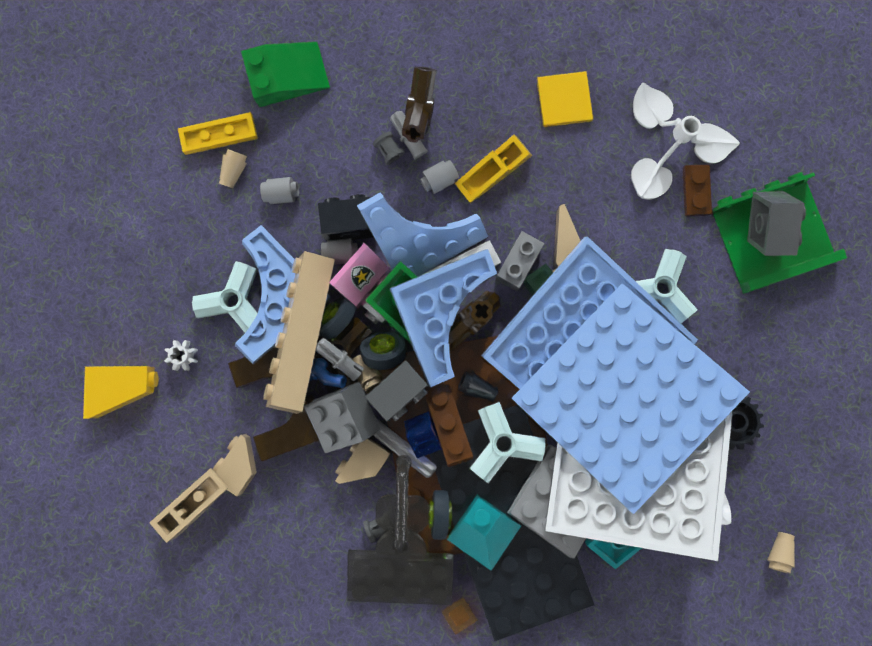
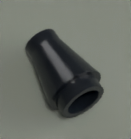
[458,371,498,402]

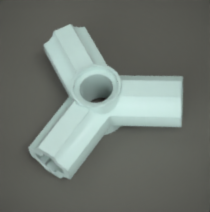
[636,249,697,323]
[192,261,258,333]
[470,402,545,483]

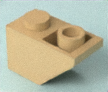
[213,434,257,496]
[335,438,391,484]

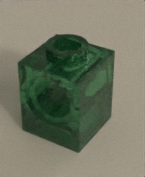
[523,263,553,297]

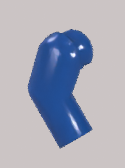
[311,358,346,388]

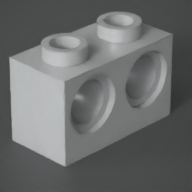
[495,231,544,291]

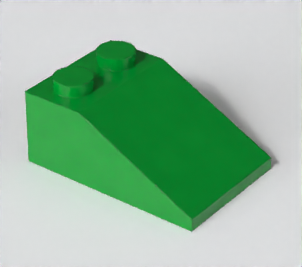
[241,42,330,108]
[365,261,457,345]

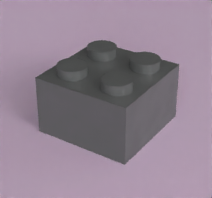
[747,191,806,256]
[365,361,428,421]
[304,382,381,453]

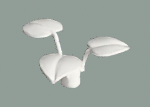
[631,83,740,199]

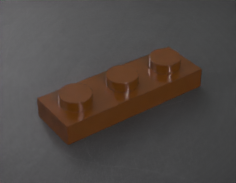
[425,384,474,467]

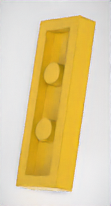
[178,112,258,155]

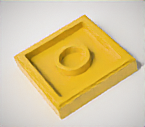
[537,71,593,127]

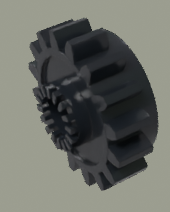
[729,397,764,450]

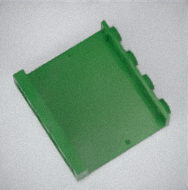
[712,172,847,294]

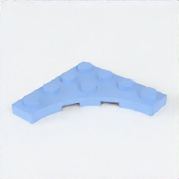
[357,192,488,277]
[235,225,330,364]
[390,249,497,387]

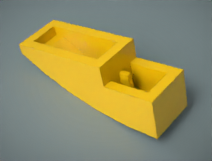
[455,135,532,203]

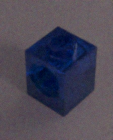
[404,412,442,459]

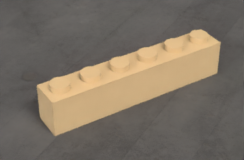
[264,251,335,414]

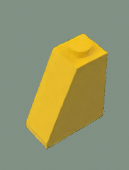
[83,366,159,419]

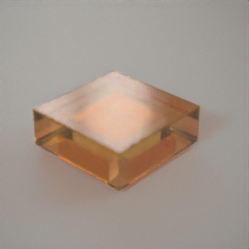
[441,596,478,635]

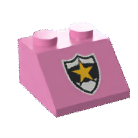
[329,243,391,308]

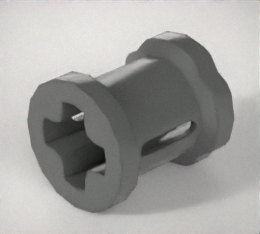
[373,131,404,165]
[363,511,396,543]

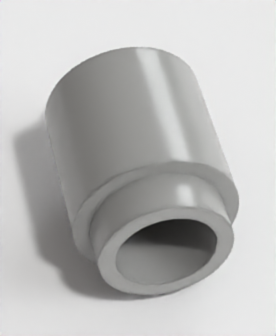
[420,160,459,194]
[260,177,299,204]
[321,238,358,265]

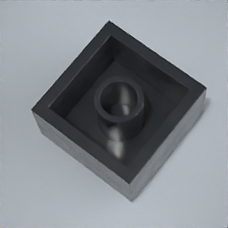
[318,194,374,241]

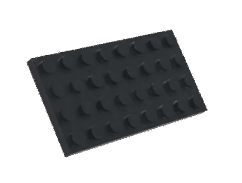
[424,405,594,642]

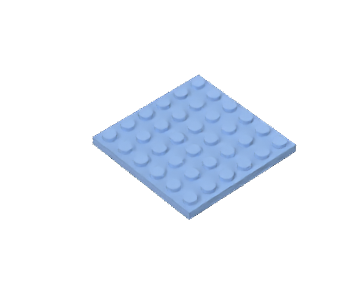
[481,237,698,389]
[512,284,750,515]

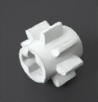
[164,340,198,371]

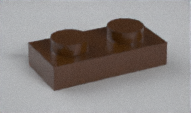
[683,165,712,216]

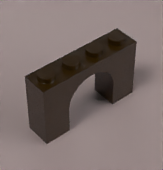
[228,347,319,462]

